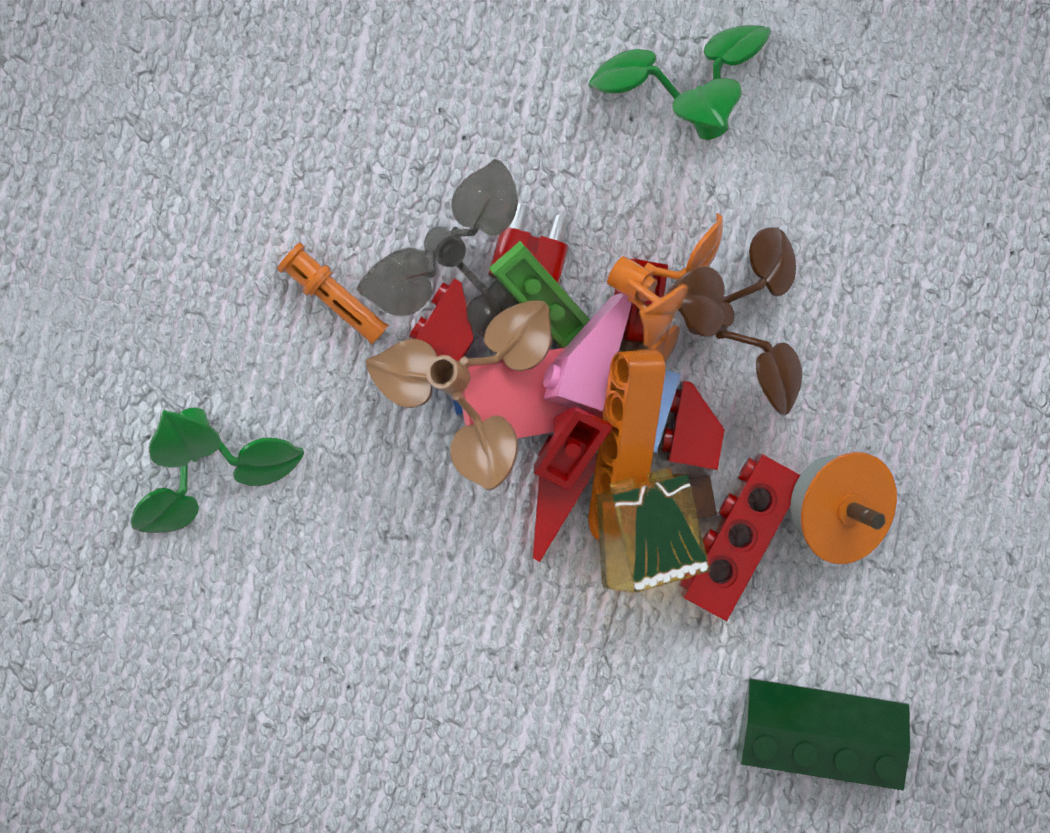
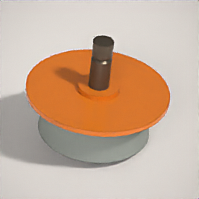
[791,452,897,564]

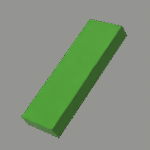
[489,241,590,348]

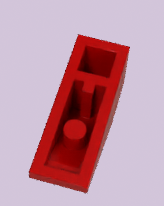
[533,435,597,562]

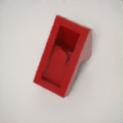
[534,406,612,491]

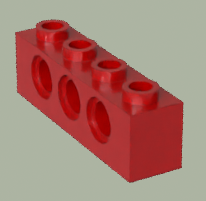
[679,454,800,622]

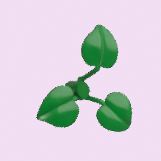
[588,25,771,140]
[131,408,304,533]

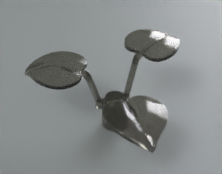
[356,158,519,338]

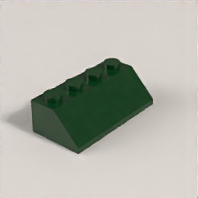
[736,678,910,791]

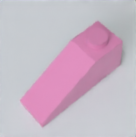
[543,293,632,413]

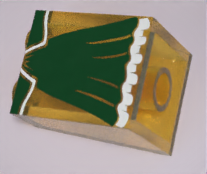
[597,468,710,593]

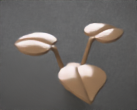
[365,301,552,490]

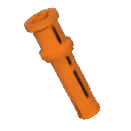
[276,242,389,345]

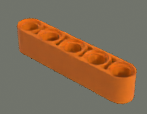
[588,349,666,541]

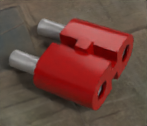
[488,203,569,284]

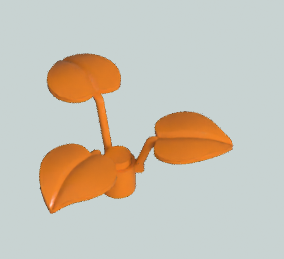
[607,213,723,363]

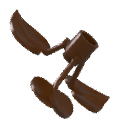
[665,227,802,416]

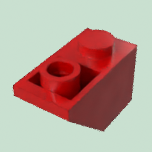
[409,278,475,362]
[661,381,725,470]

